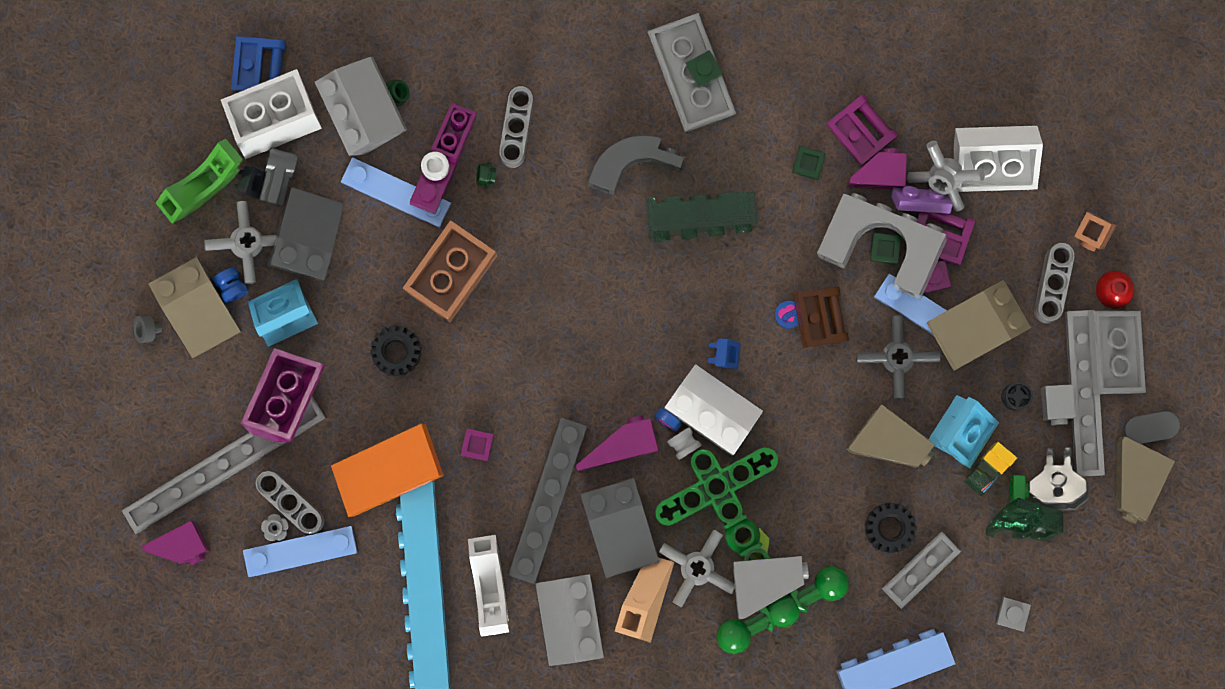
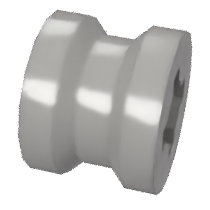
[667,427,702,460]

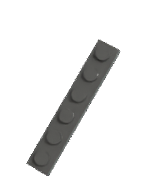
[508,418,587,584]

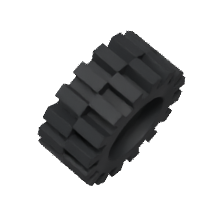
[370,325,422,376]
[865,503,917,553]

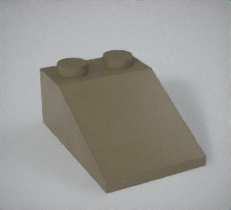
[148,257,241,358]
[926,280,1031,371]

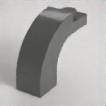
[588,136,684,195]

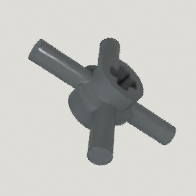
[856,316,940,399]

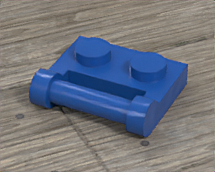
[231,36,286,92]

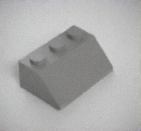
[315,57,407,156]
[536,574,604,666]

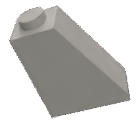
[733,556,809,619]

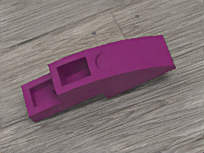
[410,103,477,214]

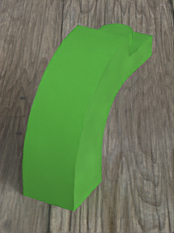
[156,139,243,224]

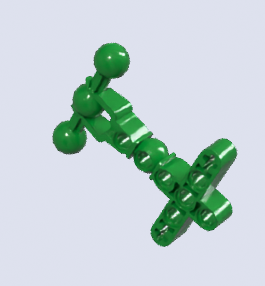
[655,447,850,654]

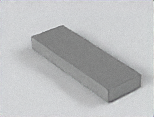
[881,531,961,609]

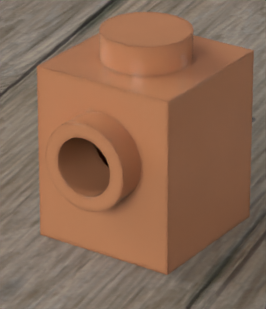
[1074,212,1117,252]

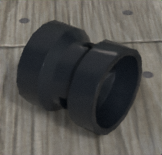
[1001,382,1033,411]

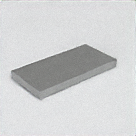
[647,13,736,133]

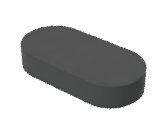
[1123,411,1180,444]

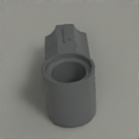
[259,148,297,206]

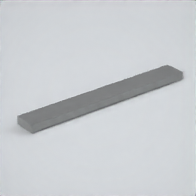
[121,396,326,534]

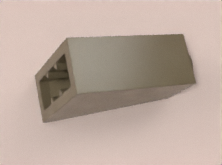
[846,404,935,468]
[1116,436,1175,524]

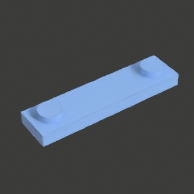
[341,157,451,228]
[874,274,947,336]
[243,526,358,577]

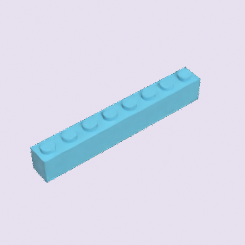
[396,481,451,689]

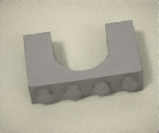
[817,193,947,300]

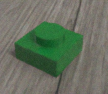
[1009,475,1030,504]

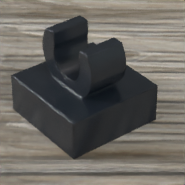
[234,165,266,200]

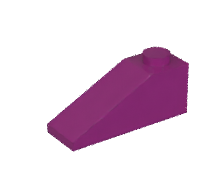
[576,415,658,472]

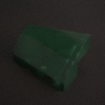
[986,497,1064,541]

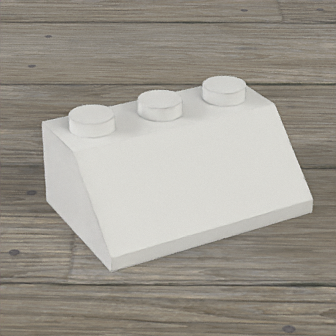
[221,69,322,159]
[954,126,1043,192]
[664,364,763,456]

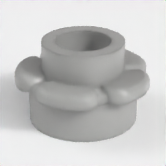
[261,514,289,542]

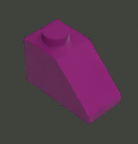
[848,148,907,190]
[141,521,210,566]

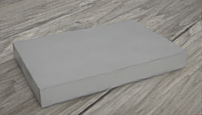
[1088,311,1146,394]

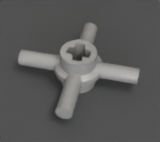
[907,141,985,211]
[204,201,277,284]
[659,529,735,607]

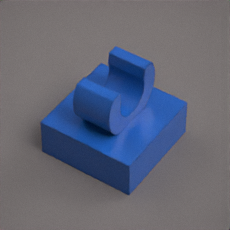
[708,338,740,370]

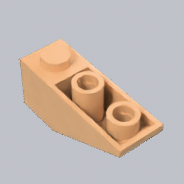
[615,558,674,643]

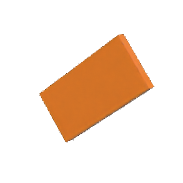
[331,424,444,517]

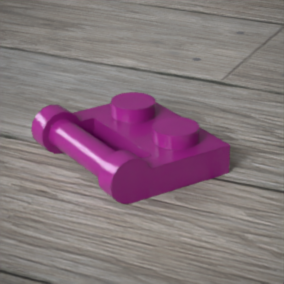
[826,94,899,166]
[917,212,975,266]

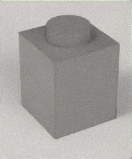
[1041,384,1076,425]

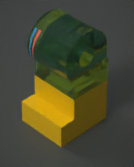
[964,442,1017,496]

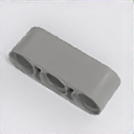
[500,86,534,168]
[1034,243,1074,323]
[256,471,325,534]

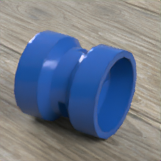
[212,267,249,304]

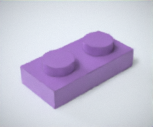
[891,186,953,214]

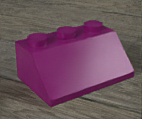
[241,348,325,442]

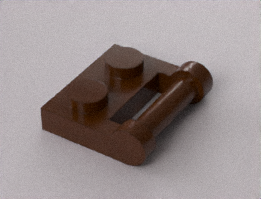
[793,287,849,348]

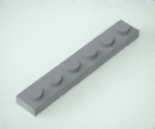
[1065,310,1105,477]

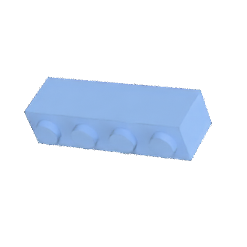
[836,629,955,689]

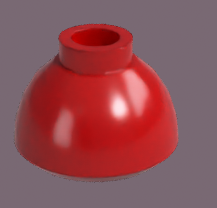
[1096,271,1135,309]

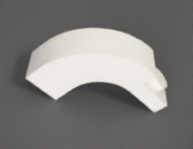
[468,535,509,636]

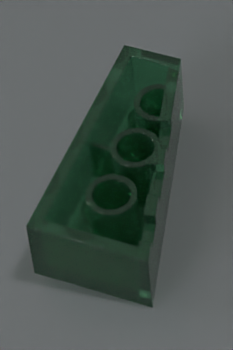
[645,191,758,243]

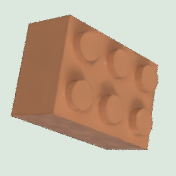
[403,220,497,323]

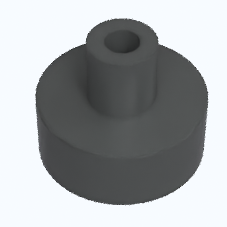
[133,315,162,343]

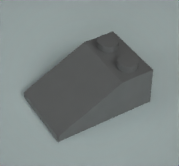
[268,187,344,282]
[580,478,659,579]

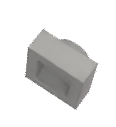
[996,597,1031,632]

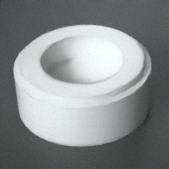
[421,152,449,181]

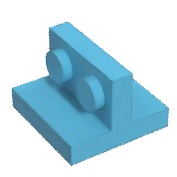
[248,279,318,347]
[928,395,999,468]

